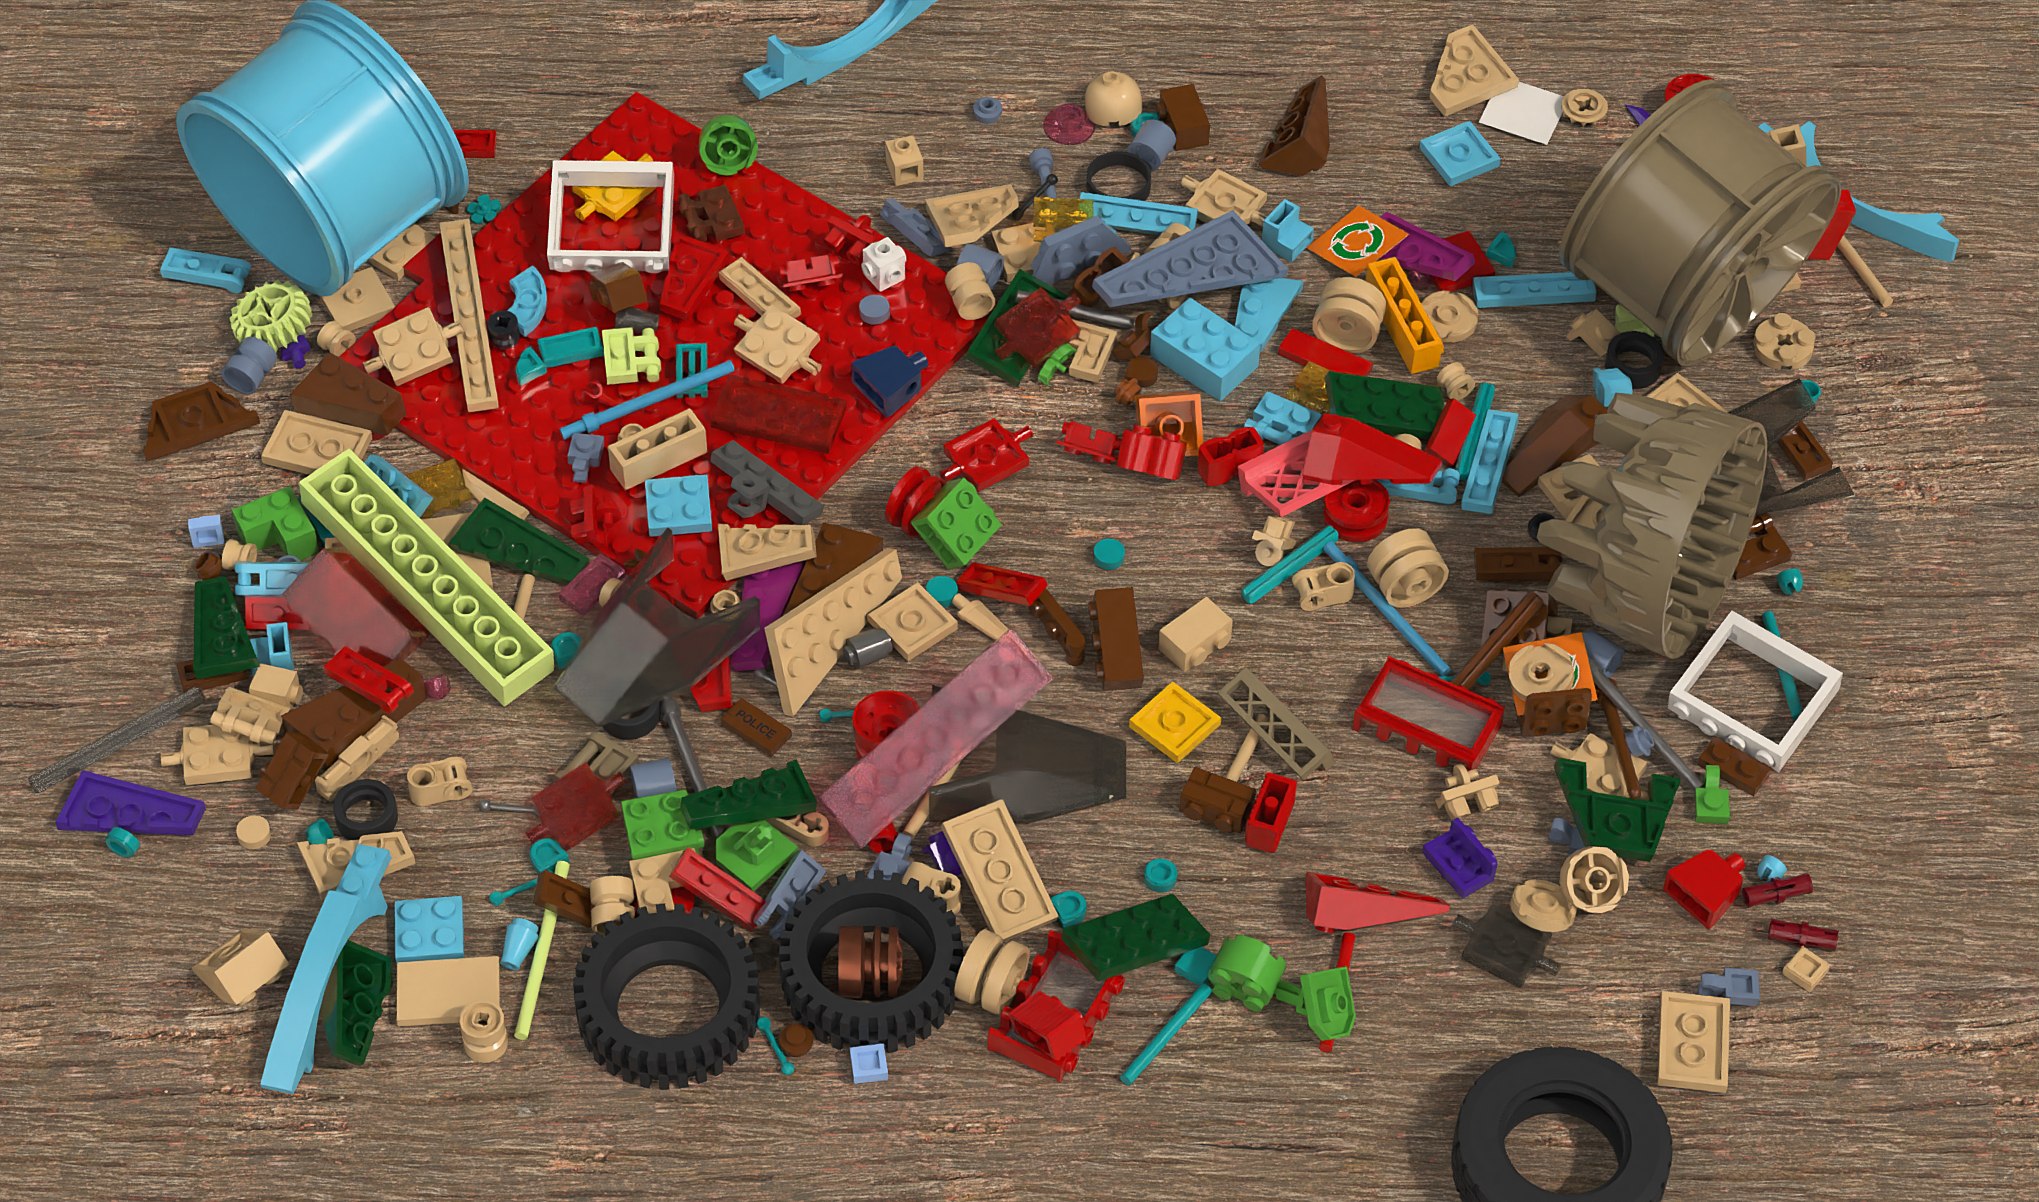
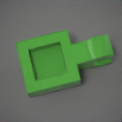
[1694,765,1730,824]

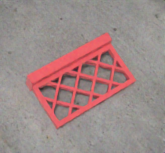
[1238,430,1355,517]

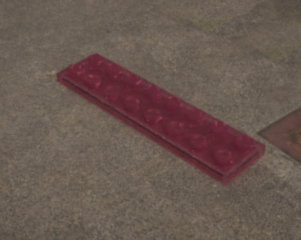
[817,628,1053,848]

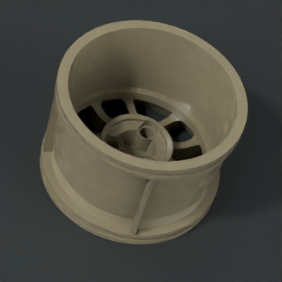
[1559,80,1841,366]

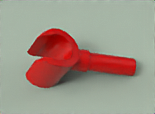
[580,381,619,407]

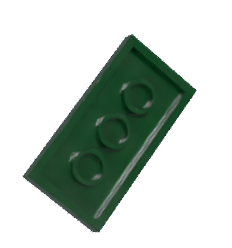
[965,269,1072,387]
[1324,371,1445,440]
[1061,893,1211,982]

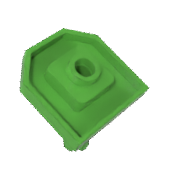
[716,819,798,892]
[1274,966,1356,1041]

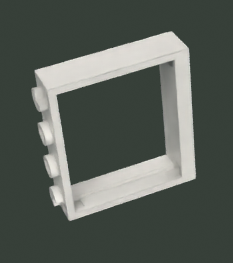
[547,160,674,273]
[1668,610,1843,773]

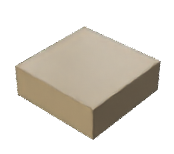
[1782,946,1830,993]

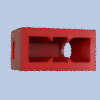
[1663,849,1746,930]

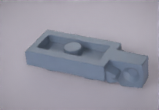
[880,198,952,257]

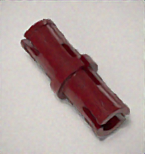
[1742,873,1813,908]
[1768,918,1839,951]

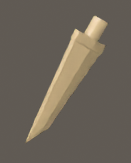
[462,468,529,521]
[952,593,1040,661]

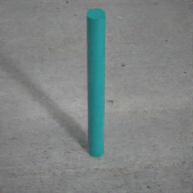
[1761,611,1803,721]
[1120,983,1212,1086]

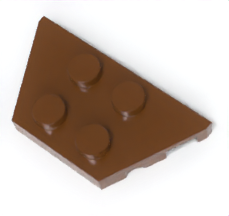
[143,382,260,462]

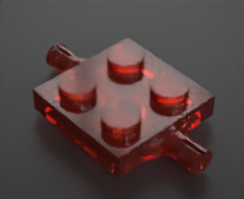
[995,287,1081,368]
[525,762,627,852]

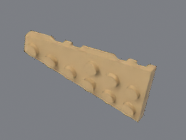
[764,548,902,717]

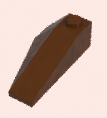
[1258,75,1330,176]
[1502,395,1608,497]

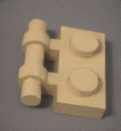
[210,687,290,745]

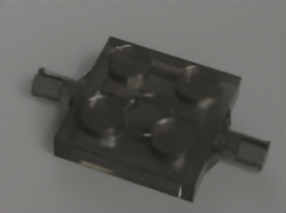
[1453,903,1561,988]

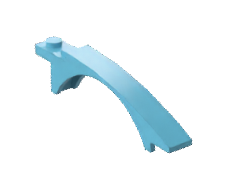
[743,0,937,100]
[1758,121,1959,262]
[260,844,392,1095]

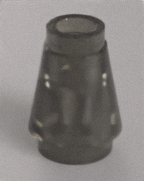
[614,307,659,334]

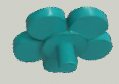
[467,194,501,224]

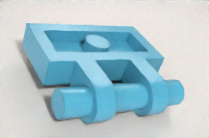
[1244,391,1322,446]

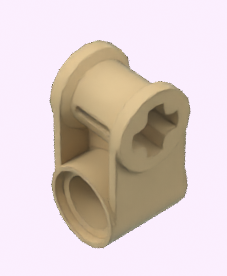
[1292,562,1355,611]
[407,757,473,806]
[902,862,963,914]

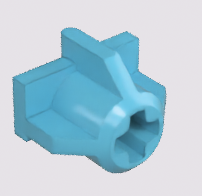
[1593,367,1633,407]

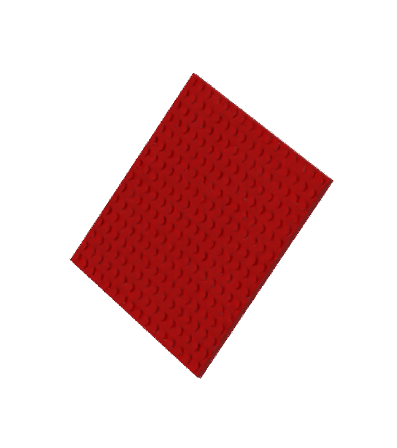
[339,91,998,620]

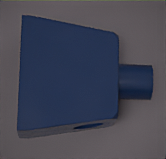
[851,346,928,418]

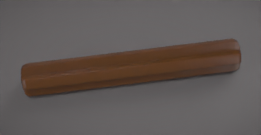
[1450,590,1543,690]

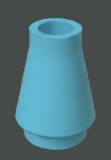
[500,918,539,971]

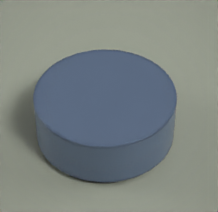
[859,295,890,324]

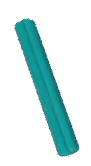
[1455,382,1495,481]
[1241,525,1339,604]

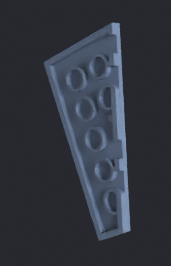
[1092,210,1289,307]

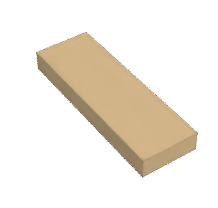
[719,257,801,319]

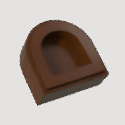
[1124,355,1158,387]

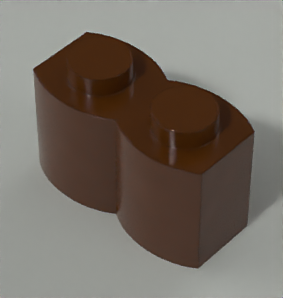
[1068,247,1129,307]

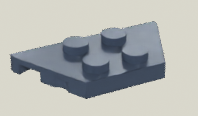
[1031,215,1131,285]

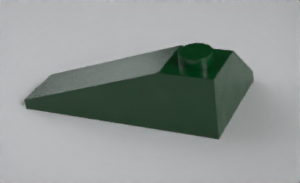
[320,940,391,1067]

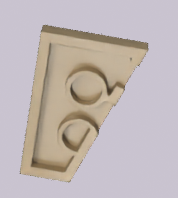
[718,524,817,581]
[297,831,416,900]

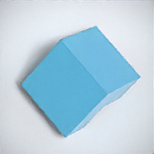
[1262,199,1314,262]
[250,622,294,678]

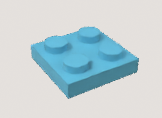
[1419,121,1501,186]
[645,475,712,537]
[395,896,465,963]

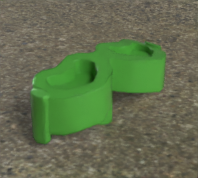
[1038,343,1077,387]

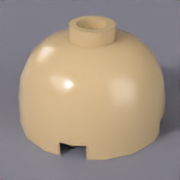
[1084,71,1142,127]
[1559,846,1629,913]

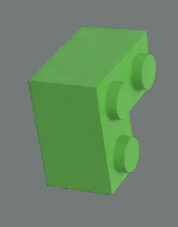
[232,486,319,561]

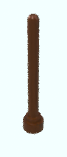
[1594,678,1641,799]

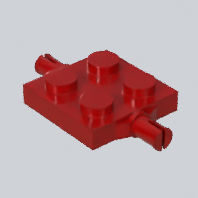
[939,418,1033,492]

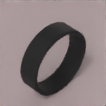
[1086,151,1151,201]

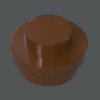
[194,550,222,580]
[779,1024,813,1057]

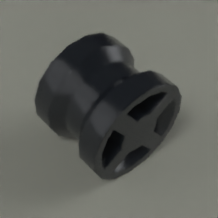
[488,310,520,349]

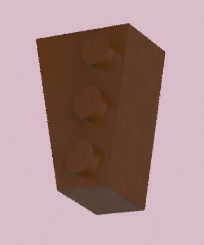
[290,352,407,435]
[1088,587,1144,691]

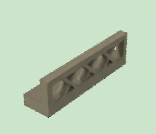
[1217,667,1336,780]

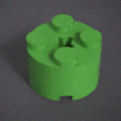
[1208,935,1286,1012]

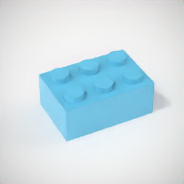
[1150,298,1260,402]

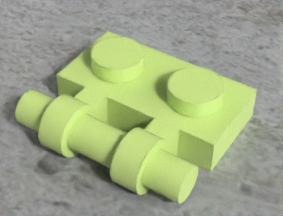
[602,327,661,385]

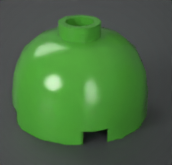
[698,115,758,175]

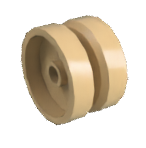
[1313,277,1386,353]
[1367,528,1449,608]
[954,929,1030,1016]

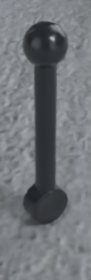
[1012,174,1058,221]

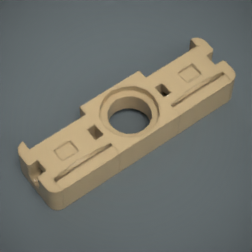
[315,715,399,802]

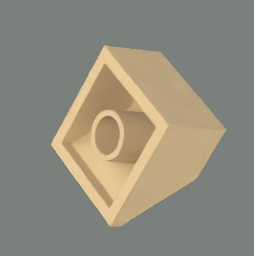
[192,928,290,1005]

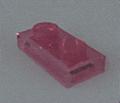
[559,553,625,616]

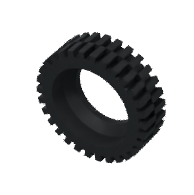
[779,870,963,1053]
[573,903,760,1090]

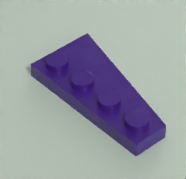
[55,770,206,835]

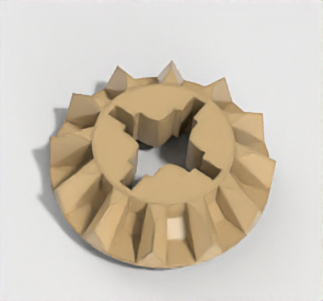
[1561,89,1608,127]

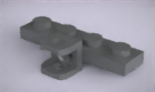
[710,440,824,525]

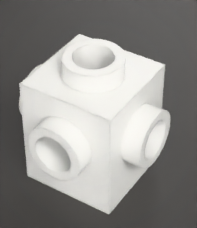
[861,237,906,292]

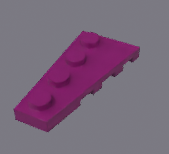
[1376,212,1475,281]
[731,560,807,671]

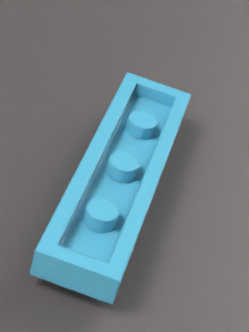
[1076,192,1198,235]
[1472,272,1596,308]
[1461,409,1519,514]

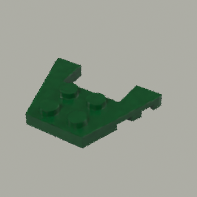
[1554,758,1680,862]

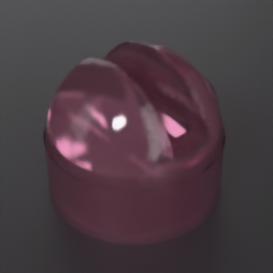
[1408,270,1432,290]
[424,673,451,700]

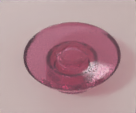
[1043,104,1095,145]

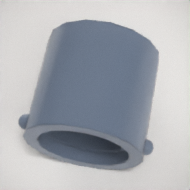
[1127,120,1176,171]
[956,243,1004,290]
[1583,629,1624,678]
[630,757,677,798]

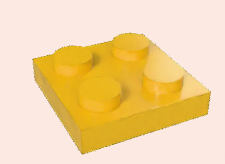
[1129,682,1221,764]

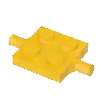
[572,151,656,221]

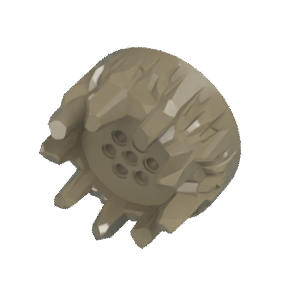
[1537,393,1767,659]

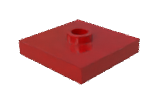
[1428,230,1496,292]

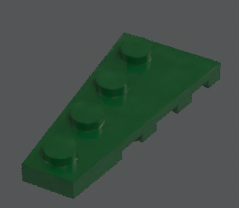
[448,497,589,587]
[193,576,260,679]
[680,759,817,829]

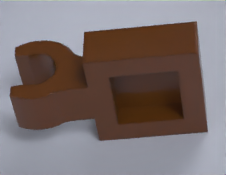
[1111,312,1158,361]

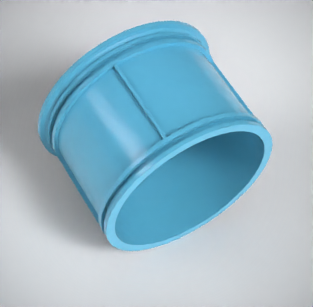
[176,0,469,296]

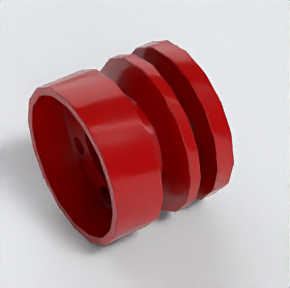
[853,690,924,778]

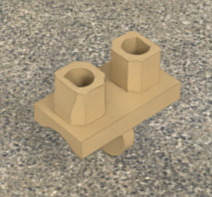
[1252,515,1296,566]
[1435,764,1500,820]

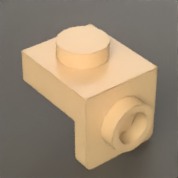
[1566,309,1620,357]

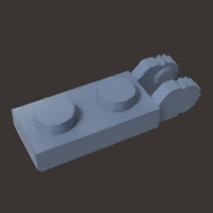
[753,849,826,940]

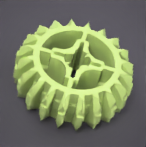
[229,280,313,353]

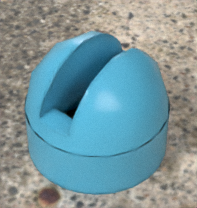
[1757,855,1787,882]

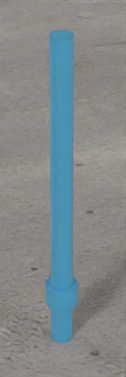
[559,360,735,440]
[1323,541,1451,676]

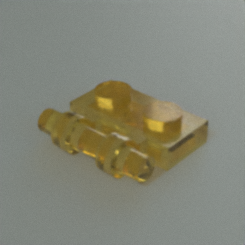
[1033,197,1093,242]
[1285,361,1331,416]
[405,459,472,518]

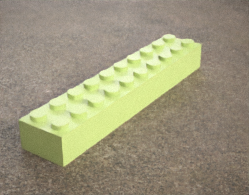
[299,448,554,707]

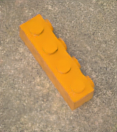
[1365,257,1444,374]

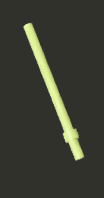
[514,861,570,1040]

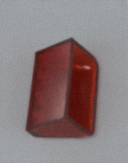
[282,548,430,667]

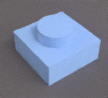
[188,515,225,548]
[850,1043,888,1084]

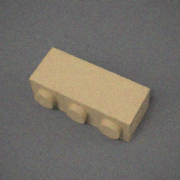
[608,408,707,490]

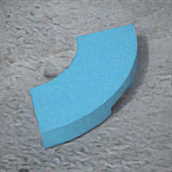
[507,265,547,337]

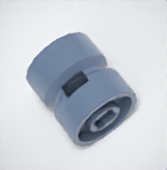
[221,337,277,395]

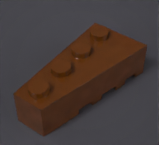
[783,522,884,616]
[281,658,427,772]

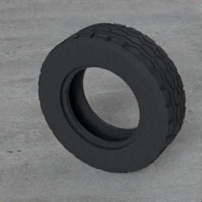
[1451,1046,1673,1202]

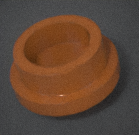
[1114,378,1142,407]

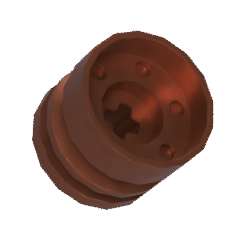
[838,926,903,998]

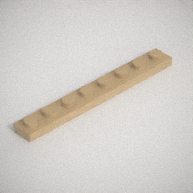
[440,219,499,412]

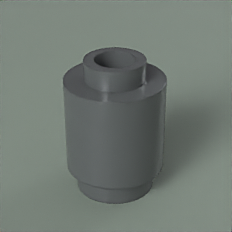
[842,628,893,669]

